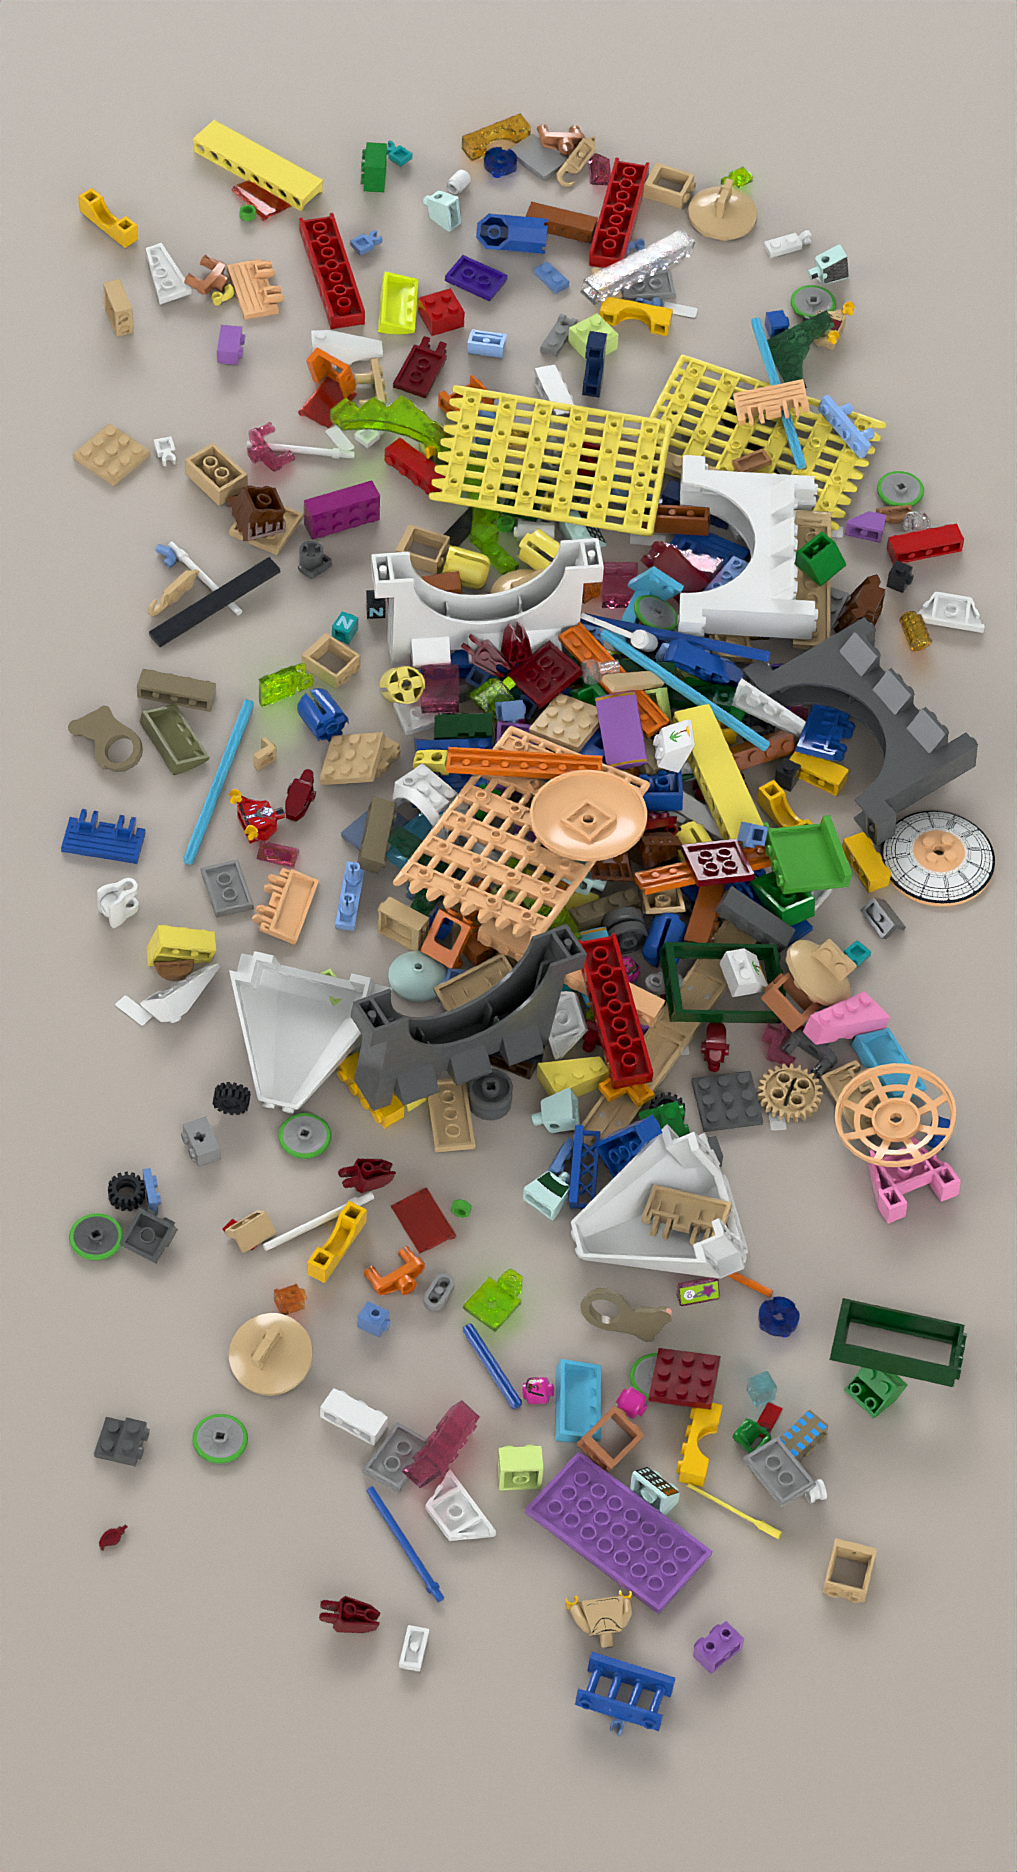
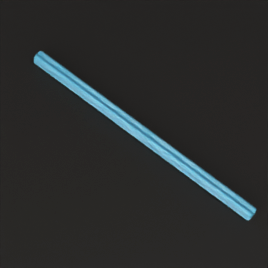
[751,317,806,470]
[600,629,770,751]
[183,699,254,865]

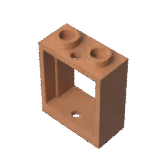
[761,971,822,1033]
[576,1406,645,1473]

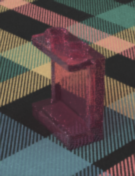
[600,562,638,609]
[421,664,460,714]

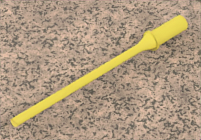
[687,1483,782,1539]

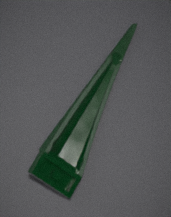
[600,684,735,713]

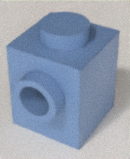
[495,700,526,723]
[737,822,768,848]
[357,1301,391,1337]

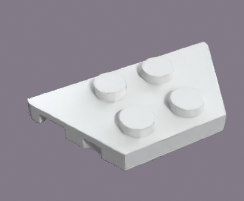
[913,591,985,633]
[549,991,588,1061]
[425,1470,496,1541]

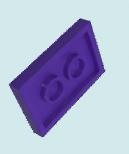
[445,255,508,301]

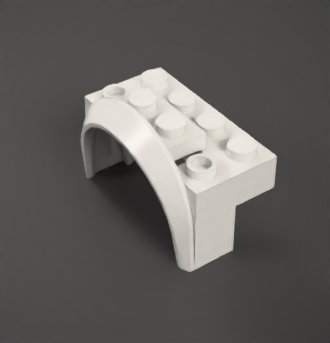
[392,763,475,845]

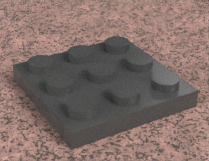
[692,1071,763,1132]

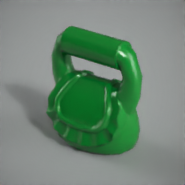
[732,1418,771,1453]

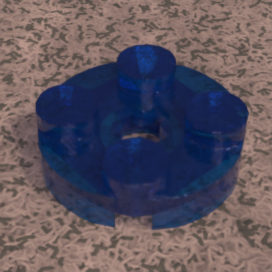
[483,147,517,178]
[758,1296,800,1338]

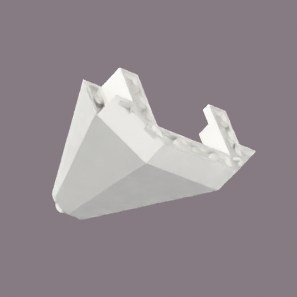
[229,951,393,1114]
[571,1124,748,1279]

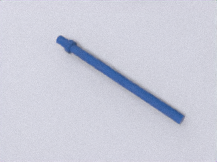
[366,1487,444,1602]

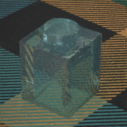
[747,1371,777,1407]

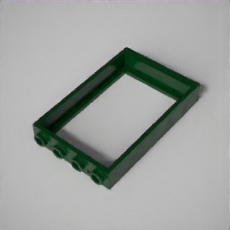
[659,942,786,1024]
[829,1298,967,1387]

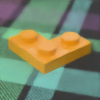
[598,1078,655,1107]

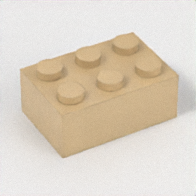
[185,443,248,506]

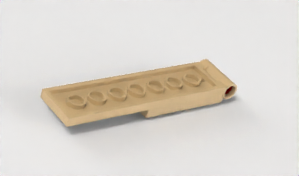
[792,510,831,649]

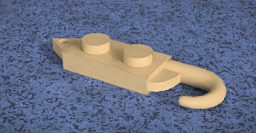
[557,136,597,187]
[148,569,200,617]

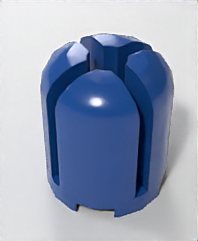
[297,688,349,742]
[642,913,689,969]

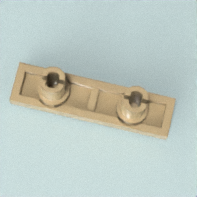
[354,358,390,423]

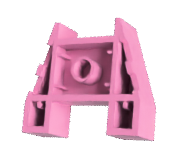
[868,1137,961,1224]

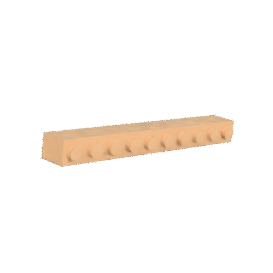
[477,917,665,1028]

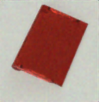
[232,177,291,221]
[298,377,357,428]
[391,1188,457,1254]

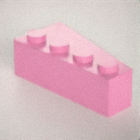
[803,991,891,1045]

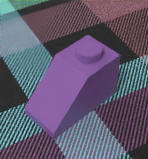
[845,511,886,543]

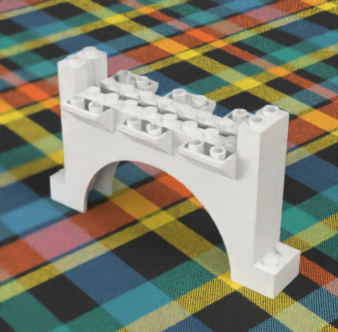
[677,455,818,640]
[371,538,604,668]

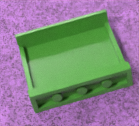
[763,815,852,894]

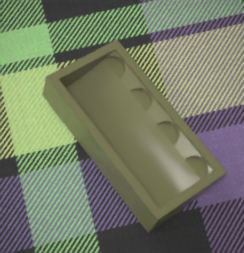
[140,703,210,775]

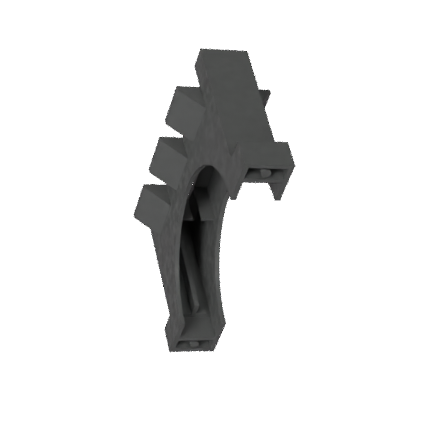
[743,617,978,846]
[351,924,587,1111]

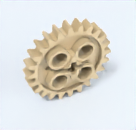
[757,1063,823,1123]

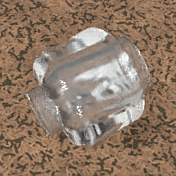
[902,512,931,533]

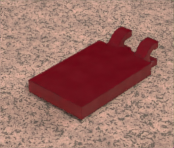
[393,336,447,399]
[640,541,710,604]

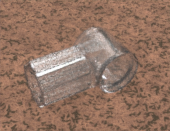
[581,659,620,685]

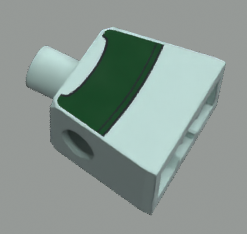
[523,1171,571,1221]

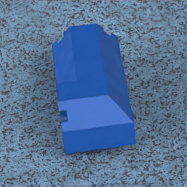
[476,213,548,254]

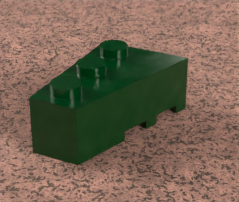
[434,713,492,740]

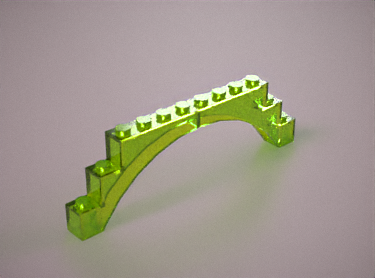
[330,395,504,553]

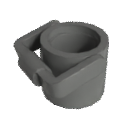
[298,541,332,578]

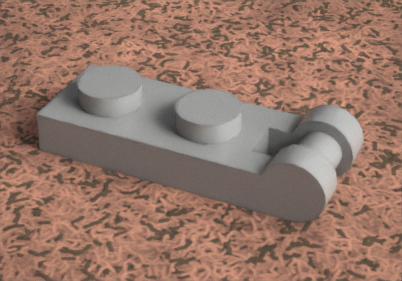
[540,314,578,357]

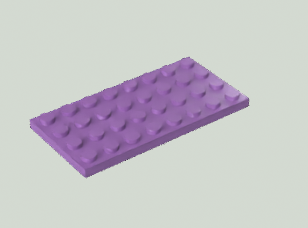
[525,1452,712,1614]

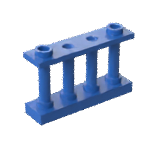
[575,1652,676,1731]

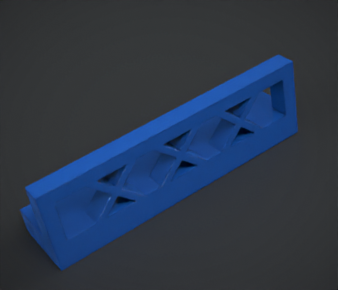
[569,1125,601,1209]

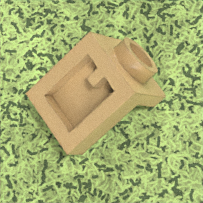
[253,737,277,771]

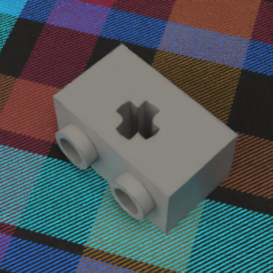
[181,1116,221,1167]

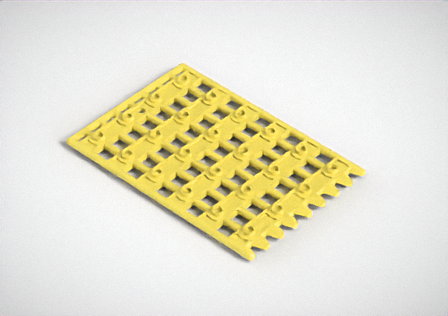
[637,355,887,531]
[429,385,673,537]

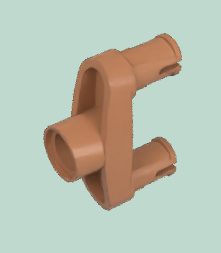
[537,124,586,155]
[184,255,229,295]

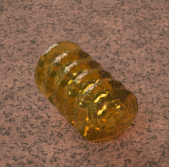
[899,611,932,651]

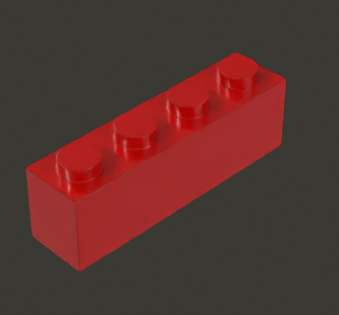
[384,437,446,495]
[886,523,964,565]

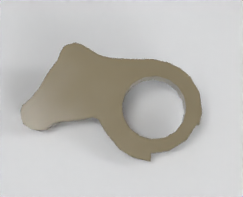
[68,705,143,772]
[580,1288,672,1342]

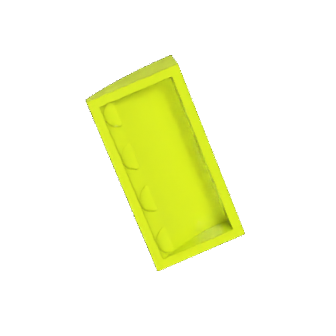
[377,271,419,334]

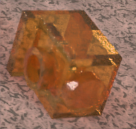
[274,1284,307,1315]

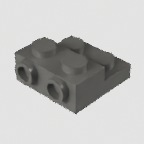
[120,1208,178,1264]
[94,1417,150,1466]

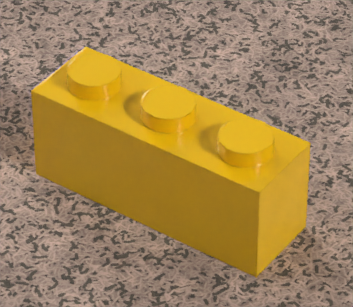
[789,750,849,797]
[842,831,891,893]

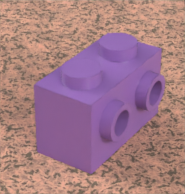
[217,325,246,365]
[693,1621,744,1674]

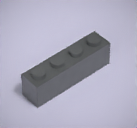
[714,886,795,953]

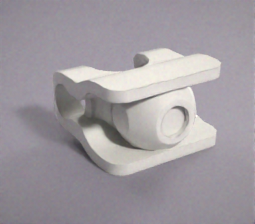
[97,878,139,928]

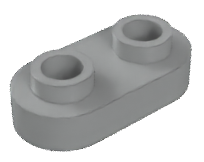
[644,973,684,995]
[424,1273,454,1311]

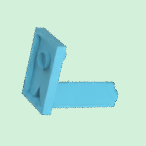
[613,566,684,652]

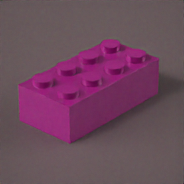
[304,480,380,540]

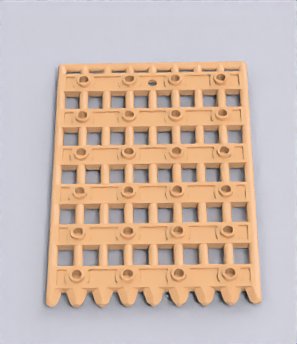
[393,726,650,941]

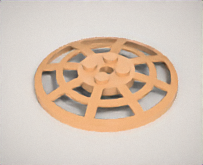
[835,1063,957,1167]

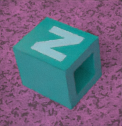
[332,611,359,645]

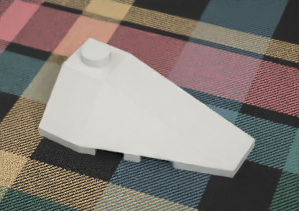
[311,330,383,370]
[140,964,220,1023]

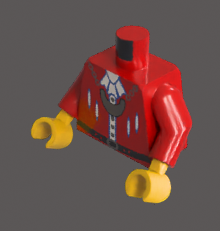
[228,789,285,844]

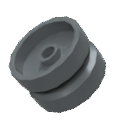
[601,907,648,954]
[468,1069,513,1121]

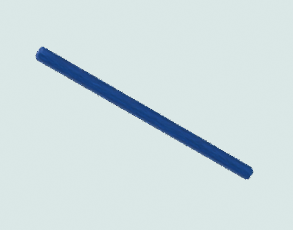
[580,612,770,662]

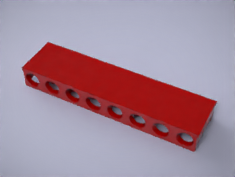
[589,157,649,271]
[299,213,365,330]
[578,933,654,1090]

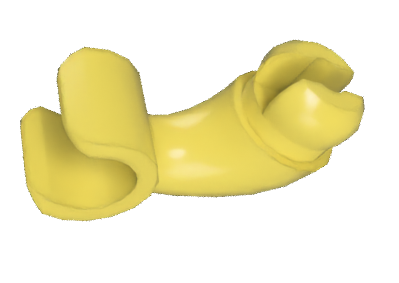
[212,285,235,306]

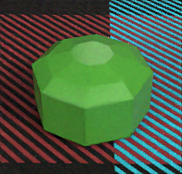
[239,204,256,221]
[497,515,516,533]
[451,1199,472,1218]

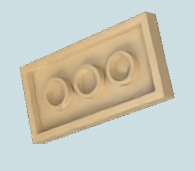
[427,1078,475,1152]

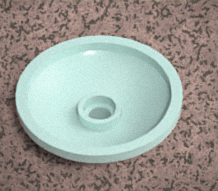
[388,951,447,1002]

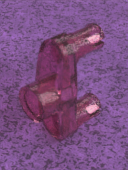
[247,422,295,472]
[761,1022,805,1068]

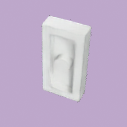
[399,1625,429,1672]

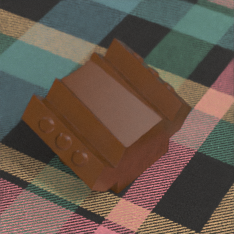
[228,485,286,541]
[833,574,886,634]
[628,827,682,869]
[590,851,634,882]

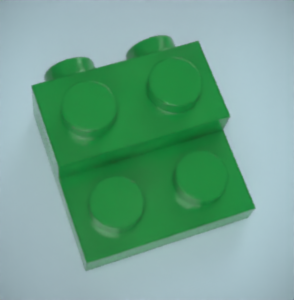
[638,1101,690,1144]

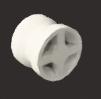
[805,1479,827,1504]

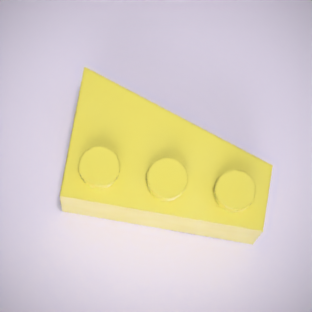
[147,925,216,966]
[536,1056,609,1097]

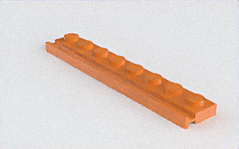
[558,622,670,738]
[446,747,603,779]
[633,845,771,895]

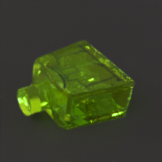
[468,677,516,723]

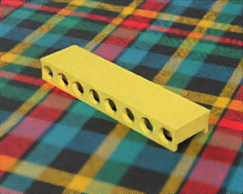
[193,120,323,211]
[671,704,763,844]

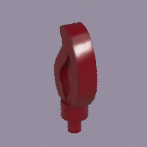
[99,1524,128,1551]

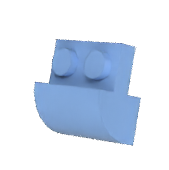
[467,329,507,358]

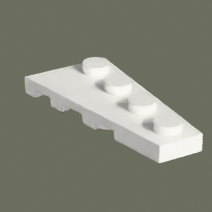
[146,243,192,305]
[732,678,806,738]

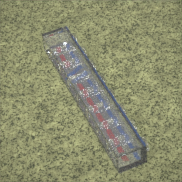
[580,229,695,305]

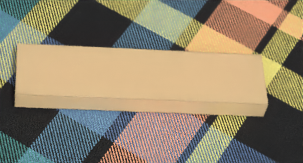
[601,671,664,692]

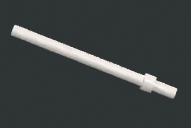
[246,441,355,459]
[167,542,242,616]
[263,1192,374,1251]

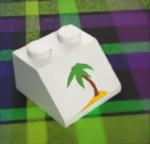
[653,719,695,773]
[719,949,768,997]

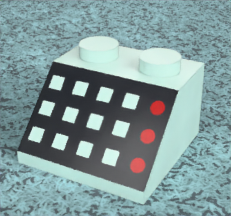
[559,510,607,547]
[630,1467,680,1515]

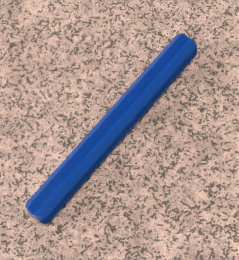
[463,1323,522,1409]

